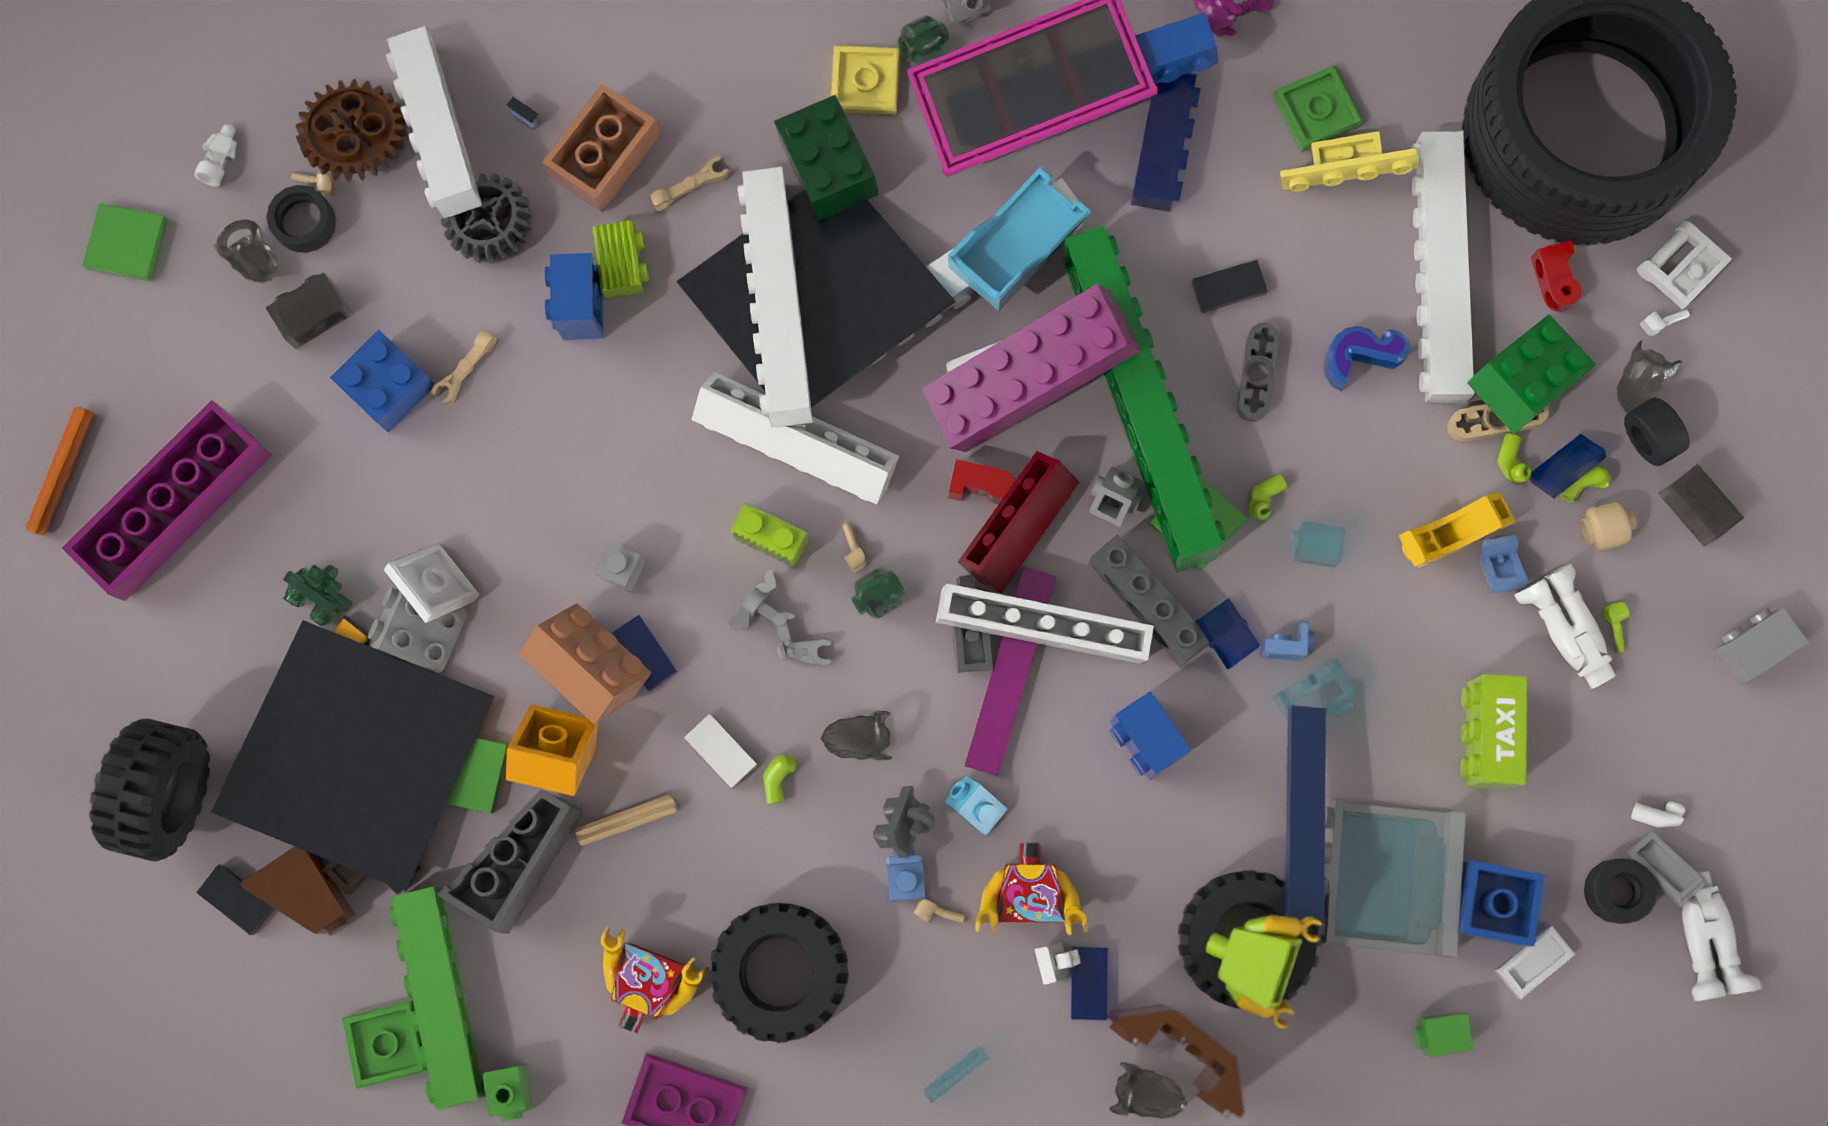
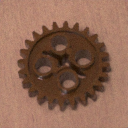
[295,79,407,182]

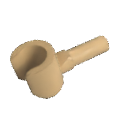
[291,172,337,197]
[842,523,867,573]
[913,899,965,923]

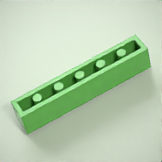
[389,886,486,1110]

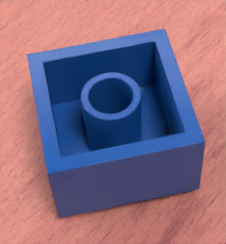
[544,253,604,340]
[330,329,435,432]
[1109,691,1192,780]
[1458,861,1545,947]

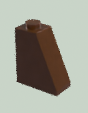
[241,846,355,936]

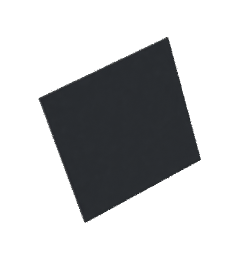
[676,191,956,408]
[210,620,494,891]

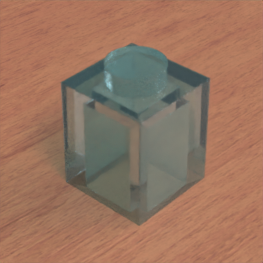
[1290,521,1345,568]

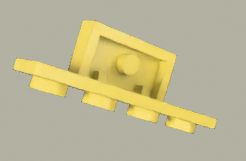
[1280,131,1419,192]

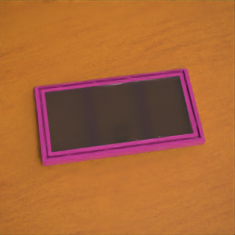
[907,0,1158,177]

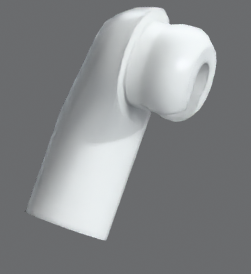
[1631,801,1685,827]

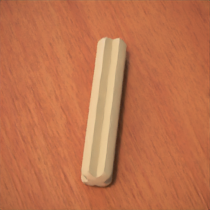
[575,795,677,846]

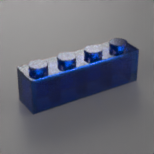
[1131,73,1201,212]

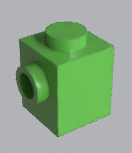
[1413,1012,1474,1057]
[482,1064,532,1122]

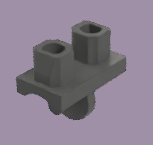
[873,786,935,858]

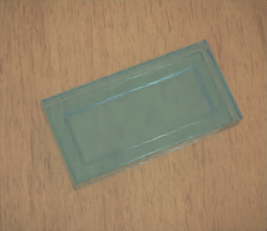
[924,1046,989,1103]

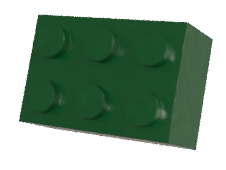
[774,95,879,221]

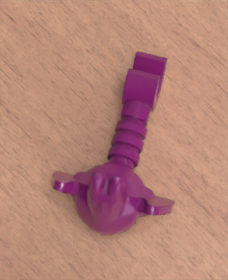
[1193,0,1275,37]

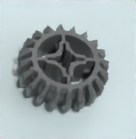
[441,173,533,264]

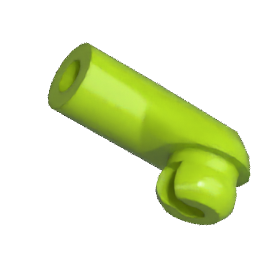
[1497,433,1531,484]
[1559,465,1611,503]
[1248,473,1287,520]
[763,754,797,805]

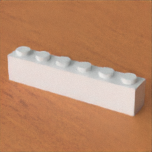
[386,26,482,219]
[691,372,899,504]
[935,584,1154,664]

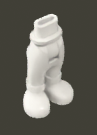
[1513,563,1616,689]
[1682,871,1762,1001]

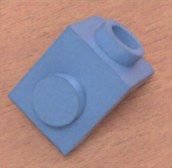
[1479,535,1528,594]

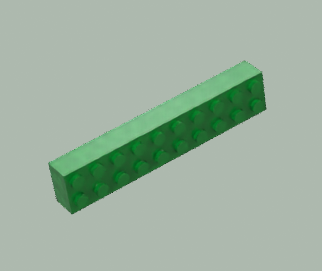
[1063,226,1226,573]

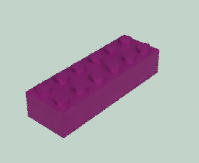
[922,284,1141,452]
[62,400,272,601]

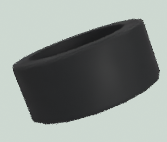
[266,185,336,253]

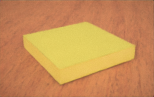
[831,46,900,115]

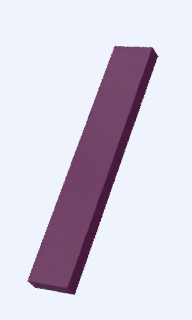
[964,567,1056,777]

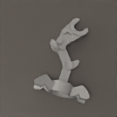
[729,569,831,666]

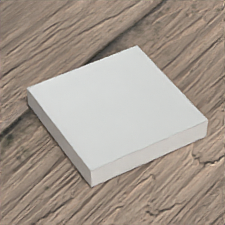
[384,543,480,623]

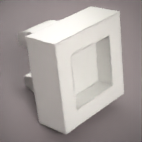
[1035,942,1081,985]

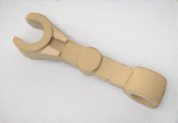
[651,156,730,212]
[432,329,498,405]

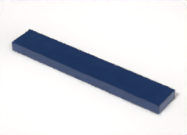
[1285,705,1326,924]

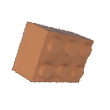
[542,84,661,212]
[519,603,652,725]

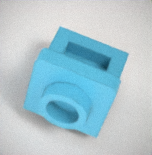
[945,776,1008,836]

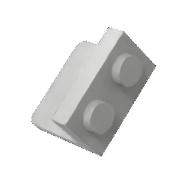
[368,585,467,673]

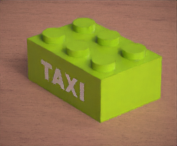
[1460,674,1527,790]

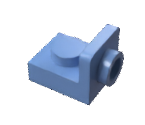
[1260,621,1314,661]
[886,849,925,901]

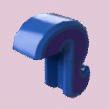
[1324,326,1410,391]

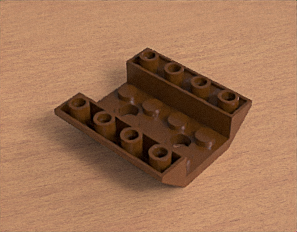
[1106,1004,1245,1119]

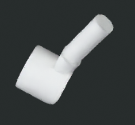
[1639,310,1690,336]

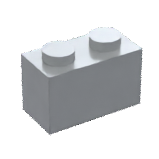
[1714,607,1809,684]

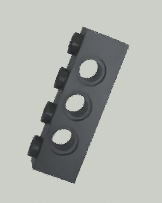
[1089,534,1211,667]

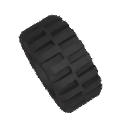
[89,718,210,862]
[1178,870,1321,1009]
[709,903,849,1043]

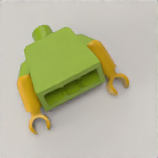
[1206,915,1322,1029]

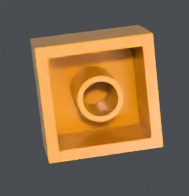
[506,704,598,796]

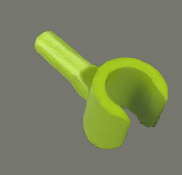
[1603,601,1630,652]

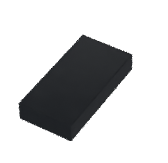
[1192,260,1268,313]
[196,864,275,935]

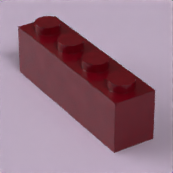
[958,451,1080,594]

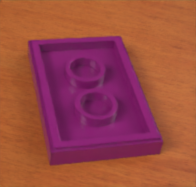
[621,1053,748,1126]

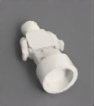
[194,124,237,187]

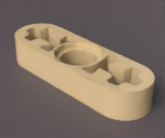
[1447,404,1549,442]

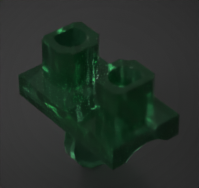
[283,565,353,626]

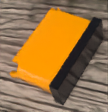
[332,615,371,644]

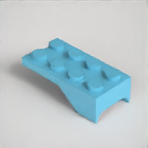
[948,167,1091,311]

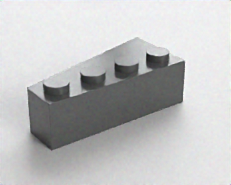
[437,789,583,934]

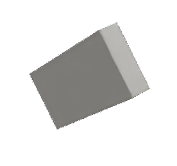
[1626,830,1707,907]

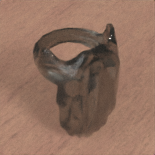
[214,219,278,284]
[1617,340,1682,413]
[820,710,893,761]
[1109,1062,1187,1119]

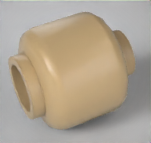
[1580,501,1637,551]

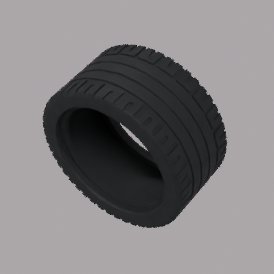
[1462,0,1737,245]

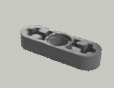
[1237,323,1279,422]

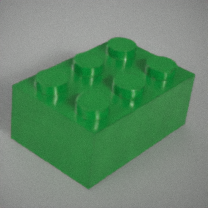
[1467,314,1597,434]

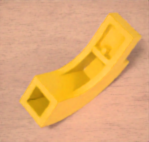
[1399,491,1516,568]

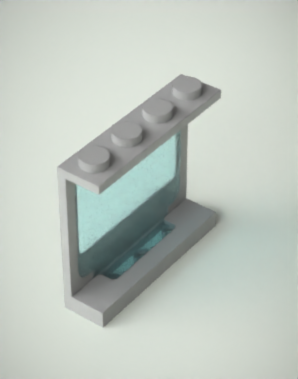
[1316,799,1466,957]

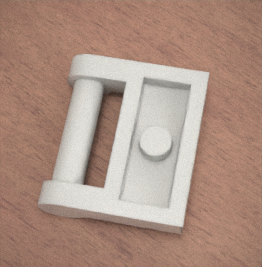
[1637,220,1732,310]

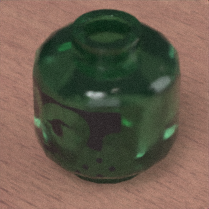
[898,15,949,65]
[851,568,905,619]

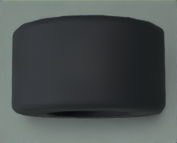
[1624,398,1690,466]
[1584,858,1658,924]

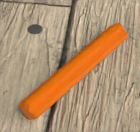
[26,407,94,536]

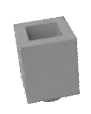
[594,541,646,593]

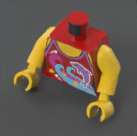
[975,843,1087,935]
[600,926,709,1033]

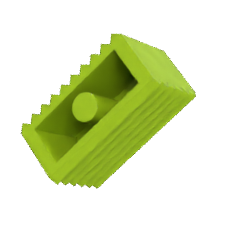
[593,220,650,299]
[731,502,809,568]

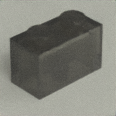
[265,272,353,349]
[1658,464,1744,547]

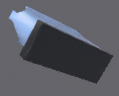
[506,96,539,129]

